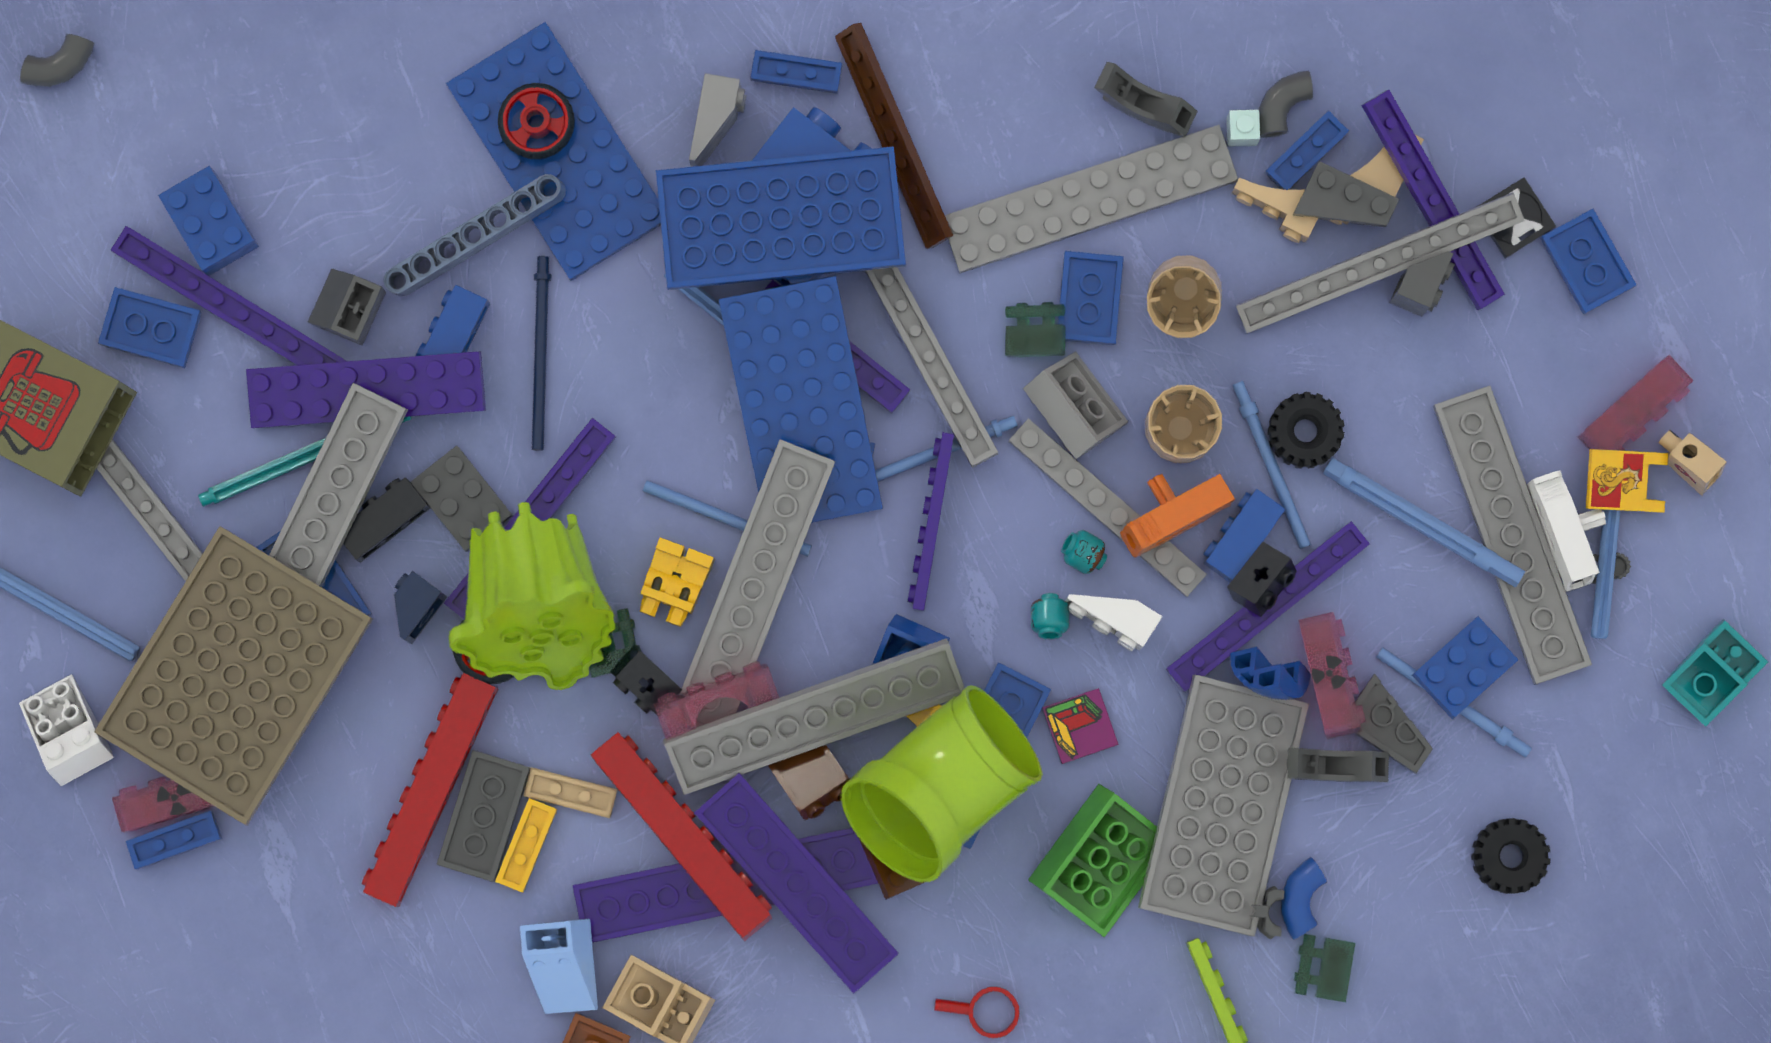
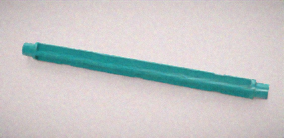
[198,416,413,507]

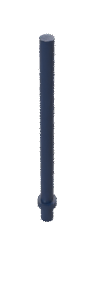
[532,256,552,451]

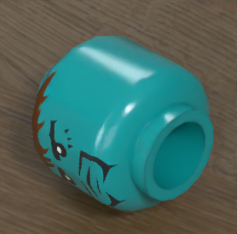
[1061,530,1107,574]
[1031,593,1069,639]

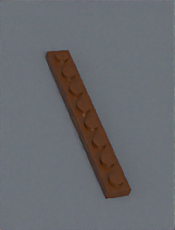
[835,22,953,249]

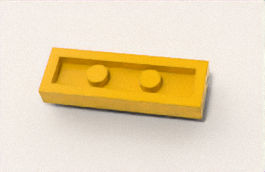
[495,798,558,893]

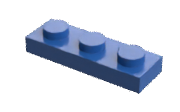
[751,50,842,94]
[1265,110,1349,190]
[125,810,222,870]

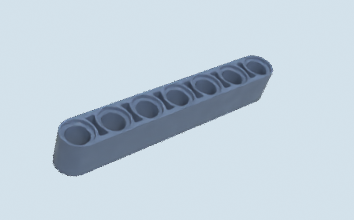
[384,174,566,296]

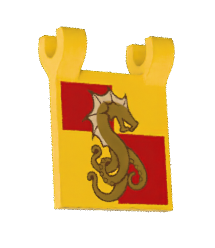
[1586,449,1668,513]

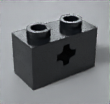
[1227,542,1297,617]
[610,646,682,716]

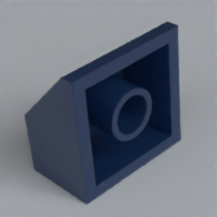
[394,571,447,644]

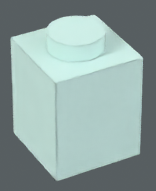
[1226,110,1260,146]

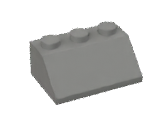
[1023,351,1128,459]

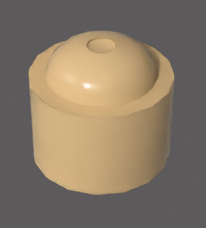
[1147,255,1222,338]
[1145,385,1222,463]

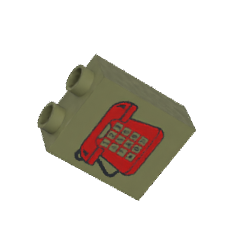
[0,320,138,497]

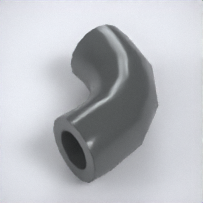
[20,34,95,87]
[1258,71,1313,138]

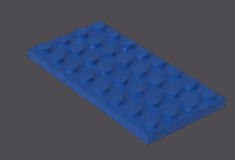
[446,22,661,281]
[656,147,906,290]
[719,275,883,523]

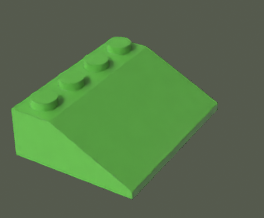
[1028,784,1157,938]

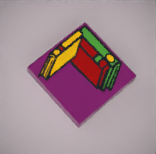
[1042,688,1119,764]

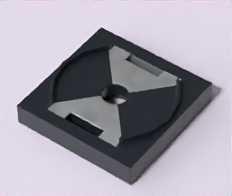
[1475,177,1556,258]

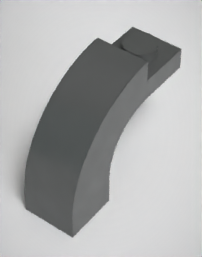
[1094,62,1198,137]
[1287,748,1389,782]

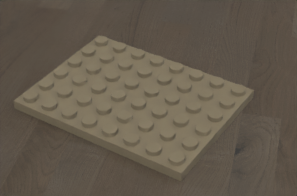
[94,526,373,825]

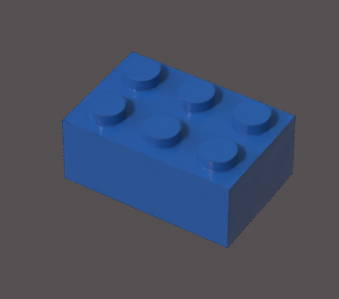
[158,166,259,276]

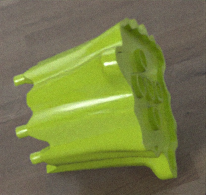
[448,502,616,690]

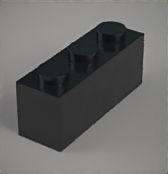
[343,477,431,563]

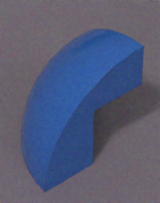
[1230,646,1311,700]

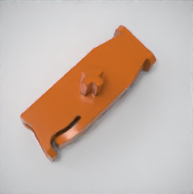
[1120,474,1235,558]

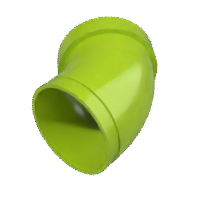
[841,685,1042,882]

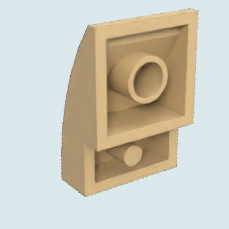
[602,955,715,1043]

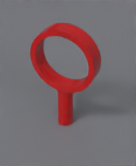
[934,987,1020,1038]

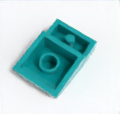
[1662,619,1768,727]

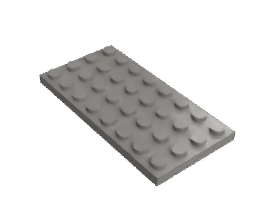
[1138,674,1309,937]

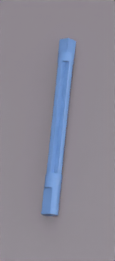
[1323,458,1526,588]

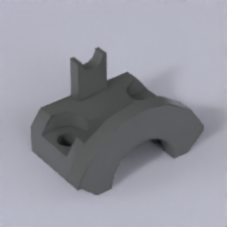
[1250,886,1284,939]

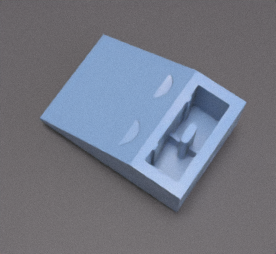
[520,919,598,1014]

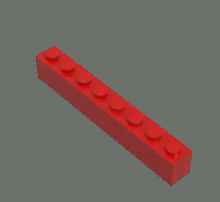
[362,673,498,907]
[590,732,772,942]

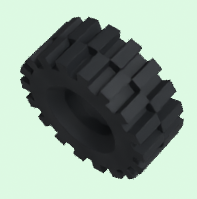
[1268,392,1345,469]
[1471,818,1551,894]

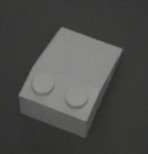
[689,73,746,167]

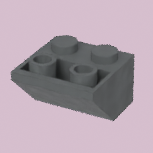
[1389,251,1454,317]
[308,268,386,346]

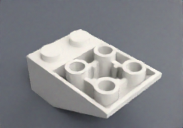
[1065,594,1163,652]
[19,674,114,786]

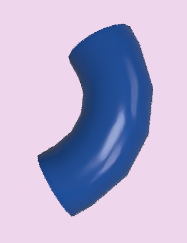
[1281,857,1327,940]

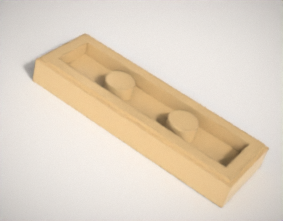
[523,767,618,818]

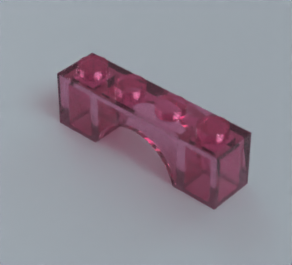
[653,661,779,740]

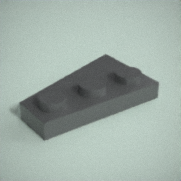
[1293,161,1399,227]
[1341,674,1433,774]

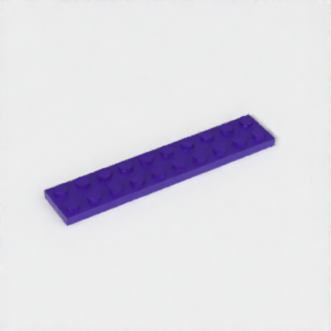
[572,828,878,943]

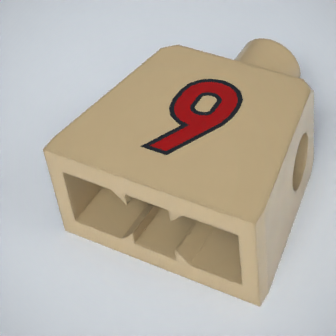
[1658,430,1727,496]

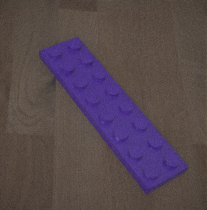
[246,351,486,428]
[694,773,899,994]

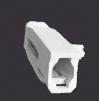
[1526,470,1606,592]

